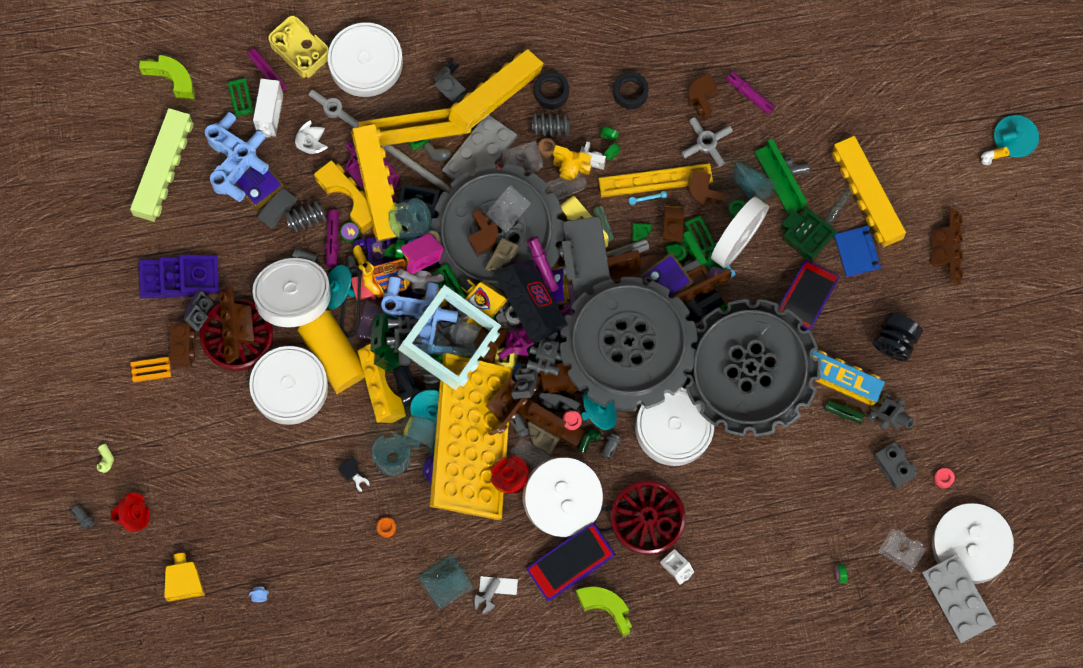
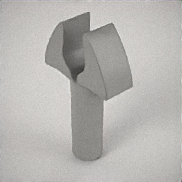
[475,578,500,614]

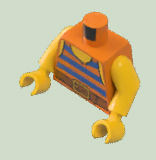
[359,255,410,306]

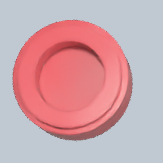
[561,410,582,430]
[934,468,955,488]

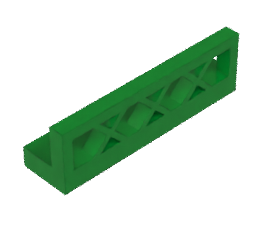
[754,138,807,216]

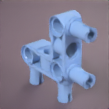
[205,112,269,202]
[382,277,458,355]

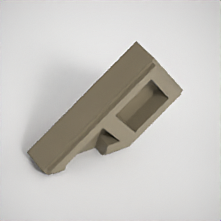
[485,238,520,272]
[527,421,560,456]

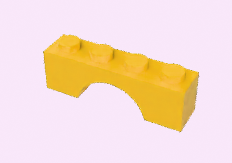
[314,160,373,234]
[358,344,406,423]

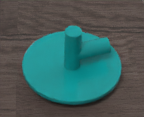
[994,115,1039,158]
[327,265,355,309]
[410,389,439,430]
[581,390,617,430]

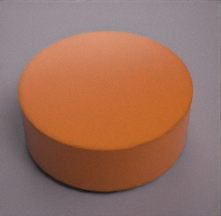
[376,517,396,538]

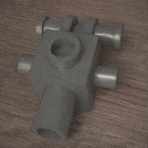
[386,317,422,366]
[527,332,562,376]
[866,392,914,430]

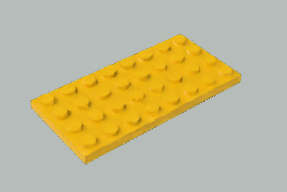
[430,353,513,520]

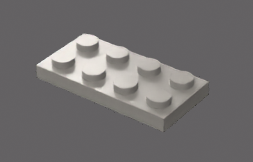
[442,115,517,180]
[922,554,996,643]

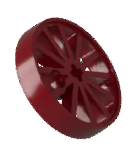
[200,299,273,372]
[611,480,685,555]

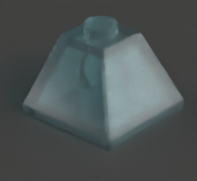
[733,162,775,201]
[418,556,473,610]

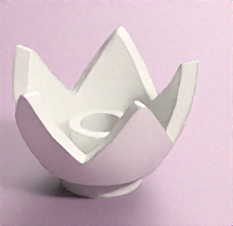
[295,120,328,154]

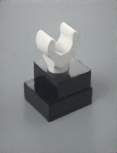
[338,457,370,492]

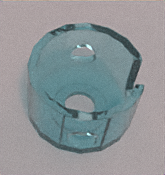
[389,198,432,240]
[401,415,437,454]
[372,433,412,476]

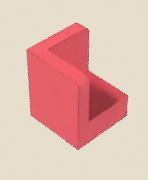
[351,275,376,300]

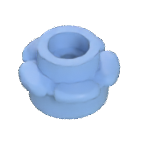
[249,587,269,602]

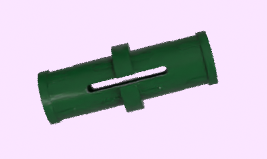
[825,399,866,425]

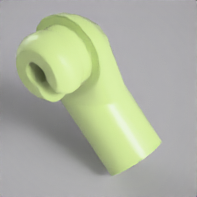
[97,444,114,473]

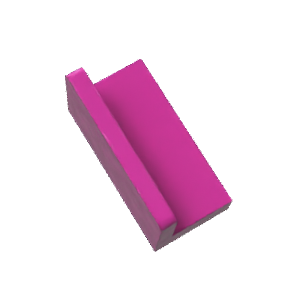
[400,234,444,275]

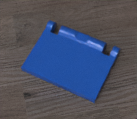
[835,226,881,277]

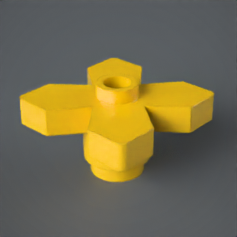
[553,145,592,181]

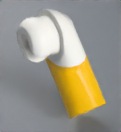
[981,147,1009,165]

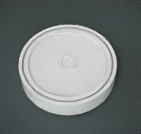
[328,23,403,97]
[711,196,769,268]
[253,258,331,327]
[249,346,328,425]
[635,388,714,466]
[523,457,603,537]
[932,503,1014,584]

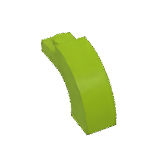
[139,55,195,99]
[576,587,632,638]

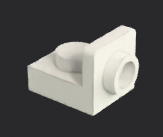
[580,141,606,170]
[660,549,694,585]

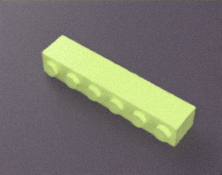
[130,108,193,222]

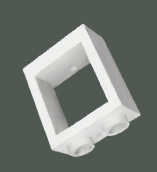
[253,79,284,137]

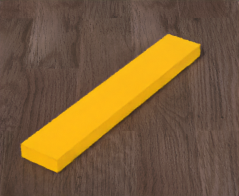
[598,163,713,198]

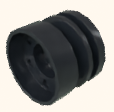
[872,312,923,362]

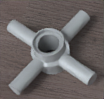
[681,117,733,167]
[398,269,444,295]

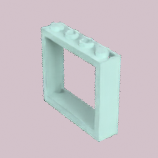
[398,285,501,390]

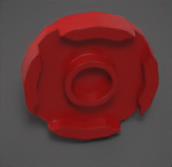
[490,456,529,493]
[111,492,150,532]

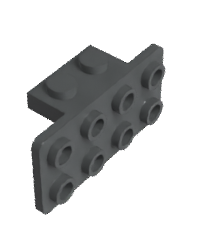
[560,217,610,297]

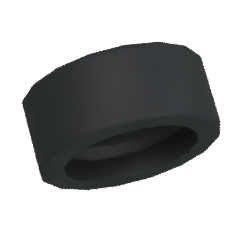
[534,71,569,109]
[613,72,649,110]

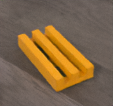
[130,357,172,382]

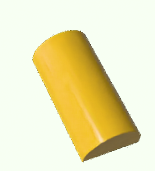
[298,310,365,394]

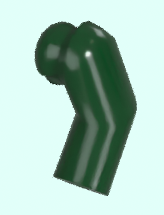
[577,429,602,454]

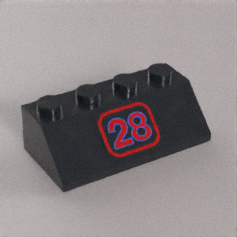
[495,260,568,344]

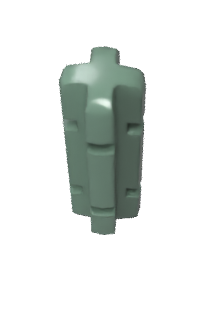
[593,206,614,242]

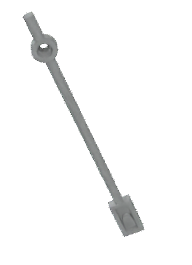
[309,90,494,213]

